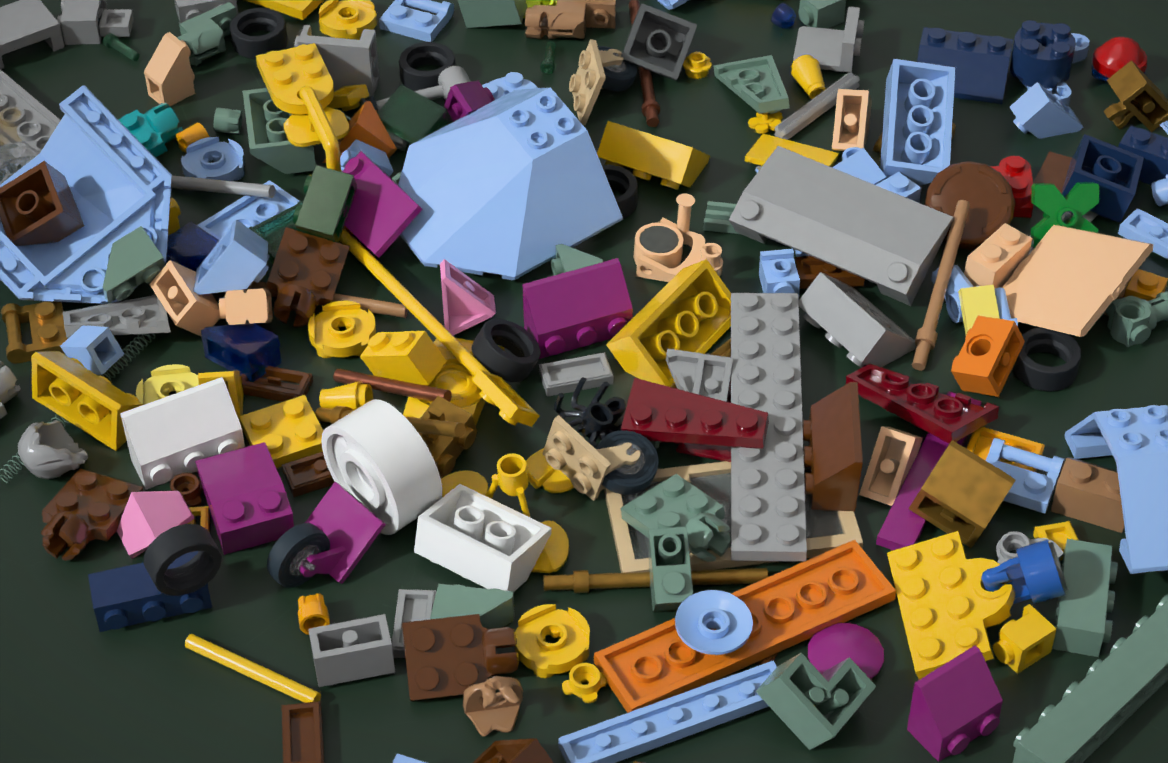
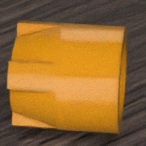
[176,123,209,153]
[298,593,330,635]

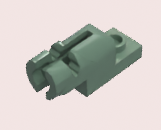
[177,2,237,66]

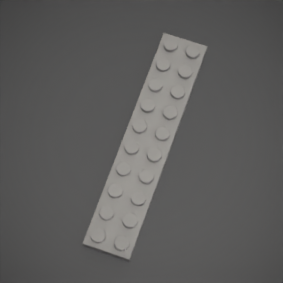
[731,293,807,562]

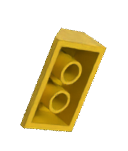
[597,121,710,190]
[31,351,143,451]

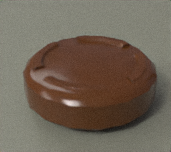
[925,161,1015,250]

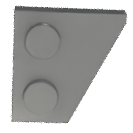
[666,348,733,402]

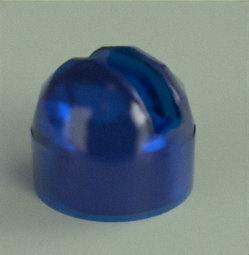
[771,2,796,29]

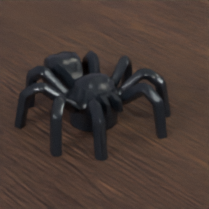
[554,377,626,448]

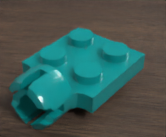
[118,103,183,157]

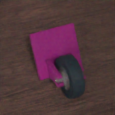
[267,482,386,588]

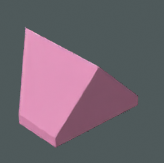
[440,259,496,336]
[117,491,195,559]

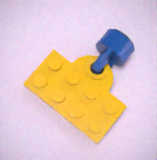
[887,531,1068,680]

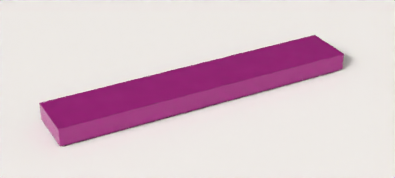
[876,391,982,550]

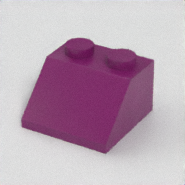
[907,645,1003,762]

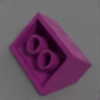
[522,258,633,359]

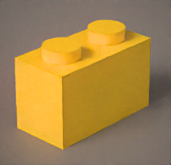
[360,331,447,385]

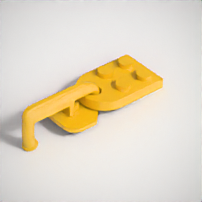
[256,43,350,172]

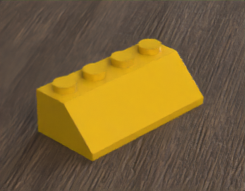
[606,259,731,387]

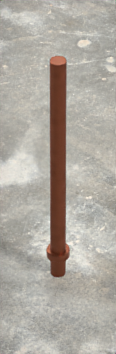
[629,0,660,127]

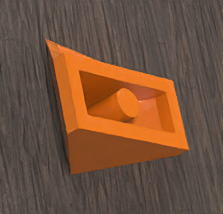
[323,101,397,163]

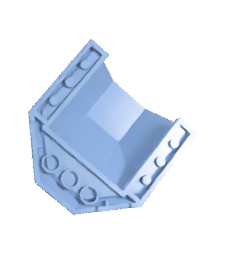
[0,85,172,304]
[398,87,623,280]
[1065,405,1168,574]

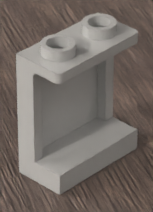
[0,0,64,70]
[294,25,380,96]

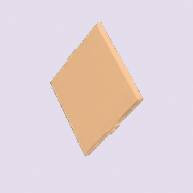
[1002,225,1153,337]

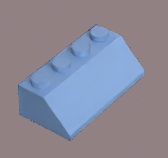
[880,59,955,186]

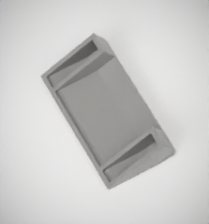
[729,146,954,306]

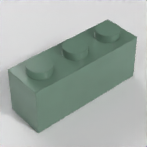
[1052,538,1118,657]

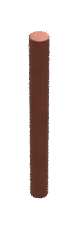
[333,369,452,402]

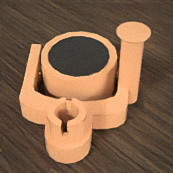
[633,193,723,282]

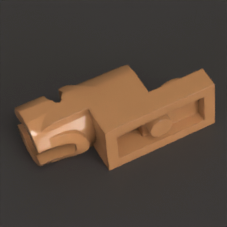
[525,0,616,39]

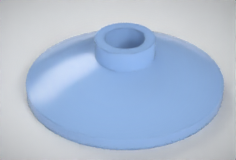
[675,590,753,655]

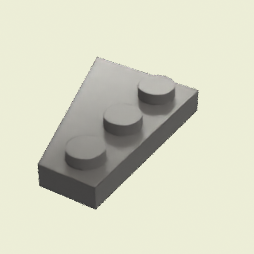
[63,295,170,338]

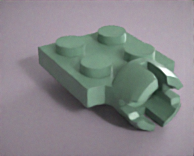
[621,474,731,562]

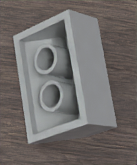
[799,272,917,367]

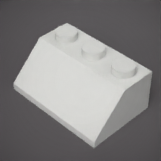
[120,377,245,490]
[414,484,552,592]

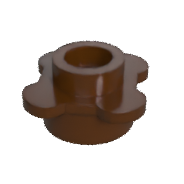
[170,473,204,507]

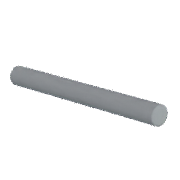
[171,175,276,198]

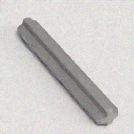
[774,72,860,140]

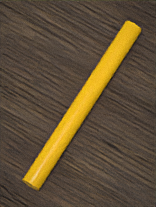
[185,634,321,703]

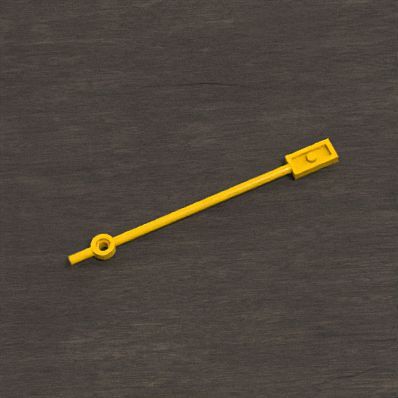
[338,225,540,427]

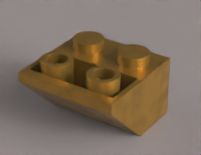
[909,440,1016,548]

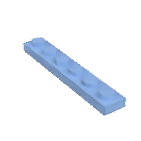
[558,661,777,763]

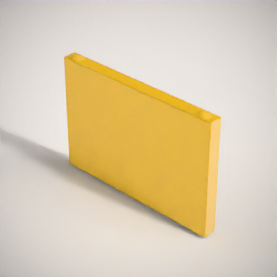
[745,134,839,167]

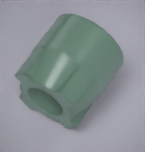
[214,107,243,134]

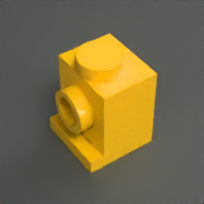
[993,604,1057,674]

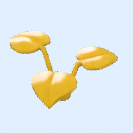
[441,448,574,573]

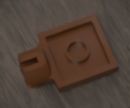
[266,227,350,327]
[41,469,143,561]
[402,614,519,701]

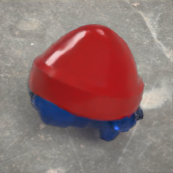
[1091,37,1148,81]

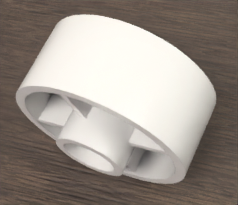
[321,399,442,535]

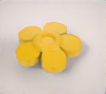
[748,112,783,134]

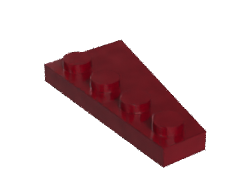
[846,364,999,444]
[621,378,769,449]

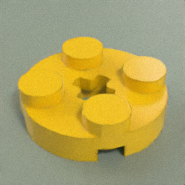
[319,0,377,40]
[308,301,376,358]
[514,604,590,678]

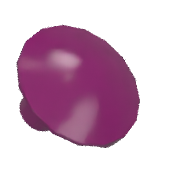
[808,623,884,681]

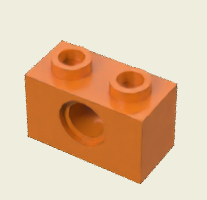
[951,315,1025,397]

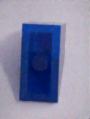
[165,221,219,272]
[201,324,282,382]

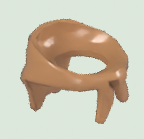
[463,676,523,736]

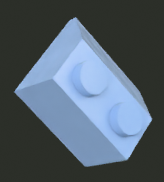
[193,220,269,295]

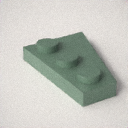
[713,55,790,114]

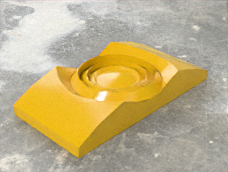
[403,338,505,425]

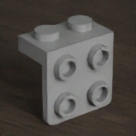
[793,7,865,72]

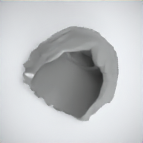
[18,420,88,480]

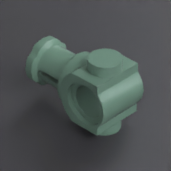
[1106,291,1168,347]

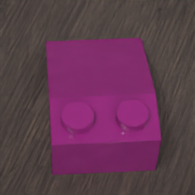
[342,151,423,258]
[195,442,294,555]

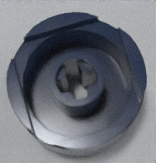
[1010,20,1076,89]

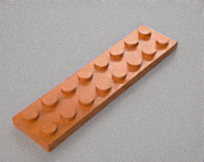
[594,539,896,713]

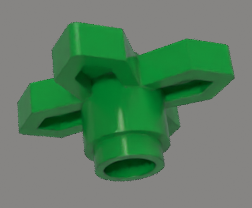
[1031,182,1099,248]

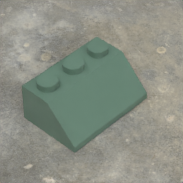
[242,88,316,174]

